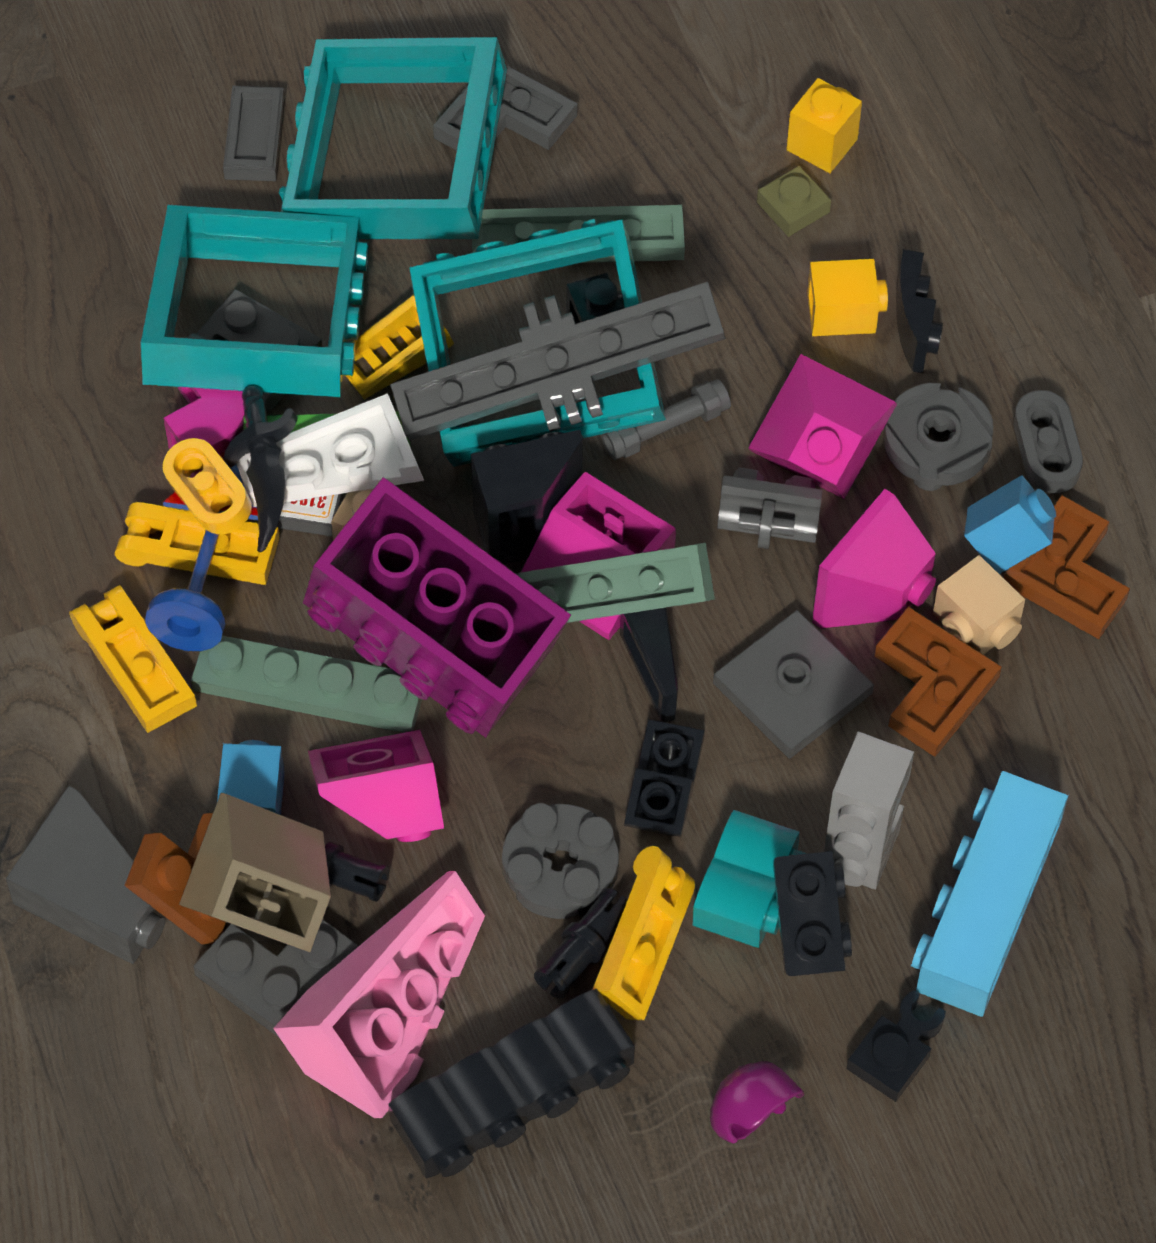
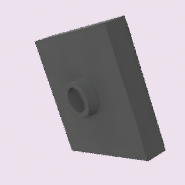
[713,610,874,759]

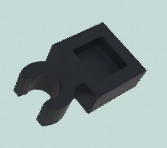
[847,990,946,1102]

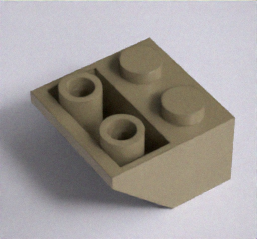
[179,793,331,952]

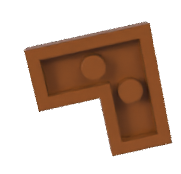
[1004,495,1130,639]
[874,607,1002,757]
[124,813,226,945]

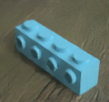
[911,771,1069,1017]

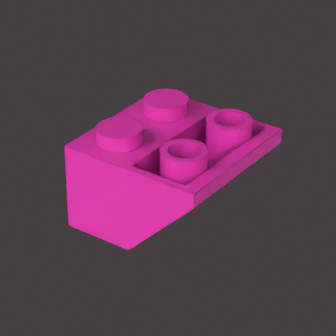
[521,472,676,640]

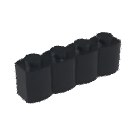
[388,989,635,1179]

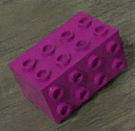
[303,477,571,738]

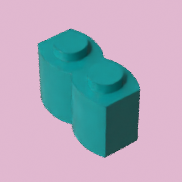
[692,810,806,948]

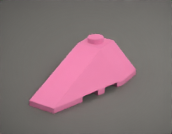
[273,871,485,1118]

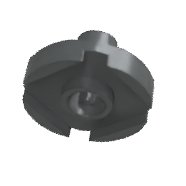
[883,383,993,491]
[502,803,619,919]

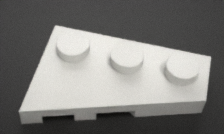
[237,393,424,507]

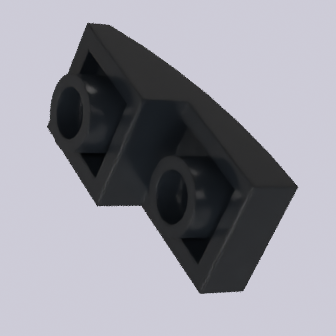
[896,249,943,374]
[624,719,705,837]

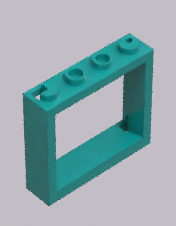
[279,37,507,239]
[141,205,369,397]
[409,219,666,467]

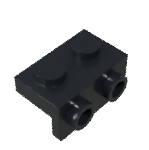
[773,851,852,976]

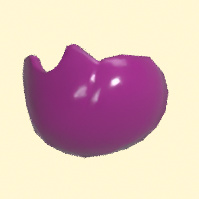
[710,1061,805,1144]

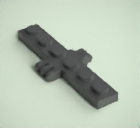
[390,282,726,441]

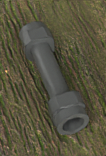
[601,379,731,460]

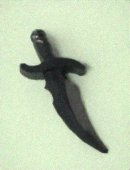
[223,385,298,553]

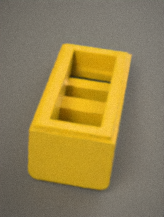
[344,295,454,400]

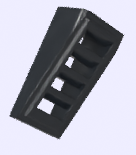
[620,608,678,723]

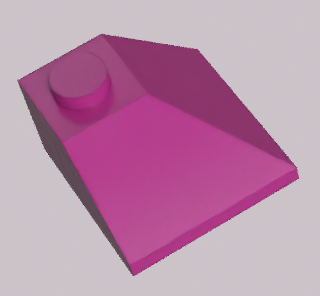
[748,354,897,499]
[812,489,936,629]
[308,730,444,842]

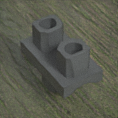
[717,467,823,549]

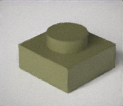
[757,166,831,237]

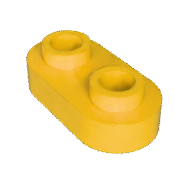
[163,438,252,534]

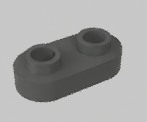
[1013,390,1083,493]

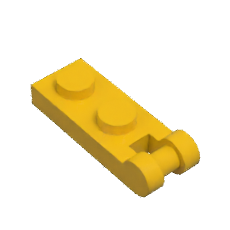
[115,502,280,585]
[69,585,197,733]
[592,846,695,1020]

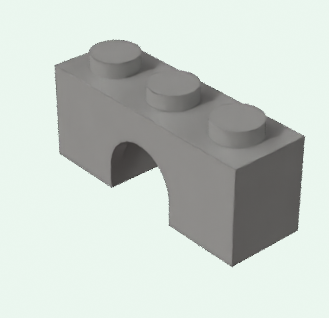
[824,732,914,890]

